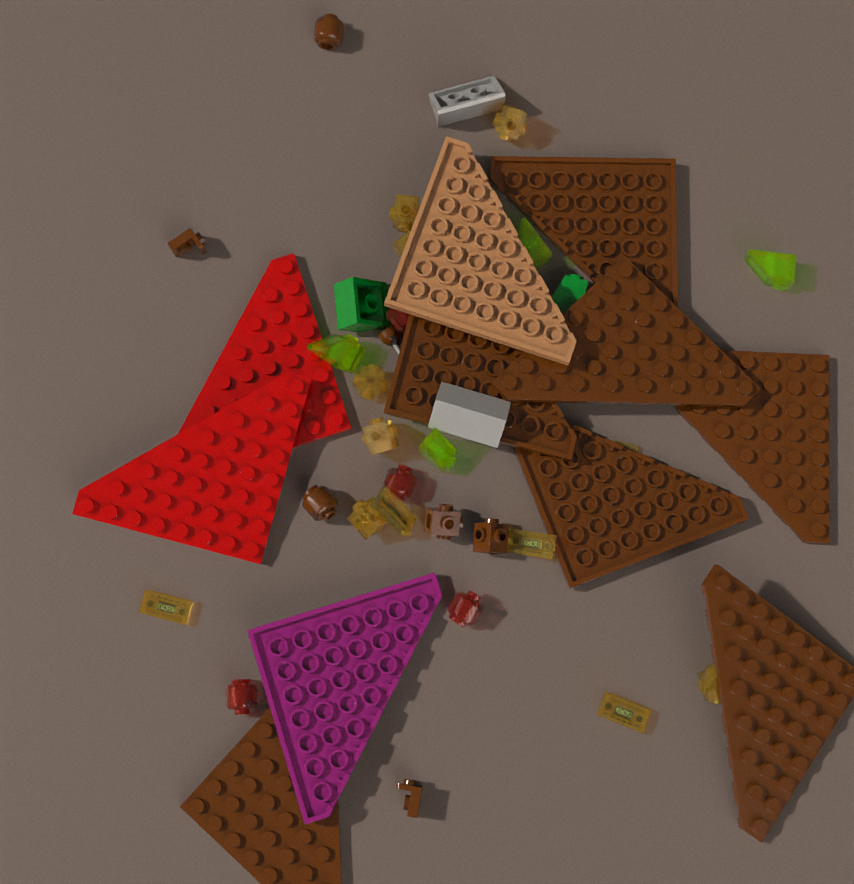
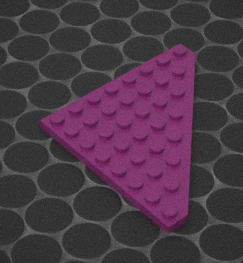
[247,572,442,824]

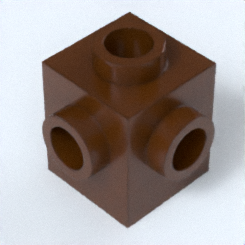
[425,504,463,540]
[473,518,509,554]

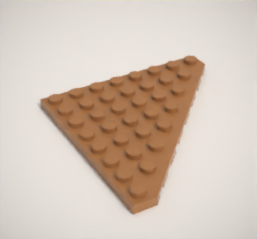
[384,136,576,366]

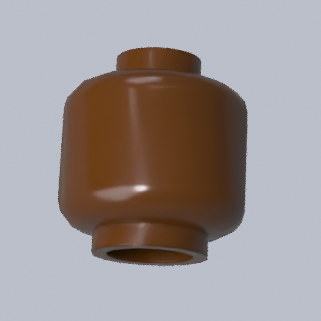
[313,14,345,50]
[302,485,338,521]

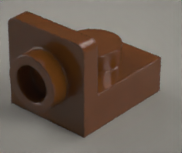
[167,228,207,257]
[396,779,422,818]

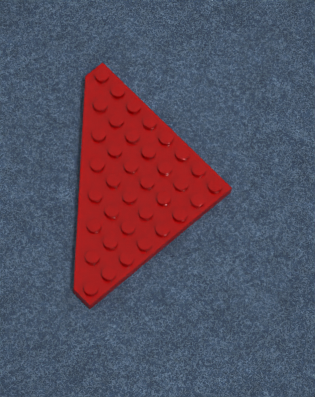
[177,253,351,448]
[72,372,312,564]

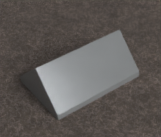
[428,76,506,127]
[428,382,511,448]

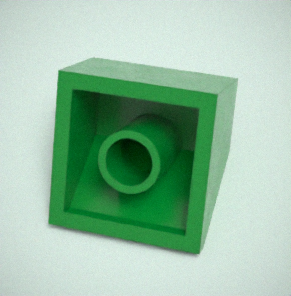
[334,277,391,332]

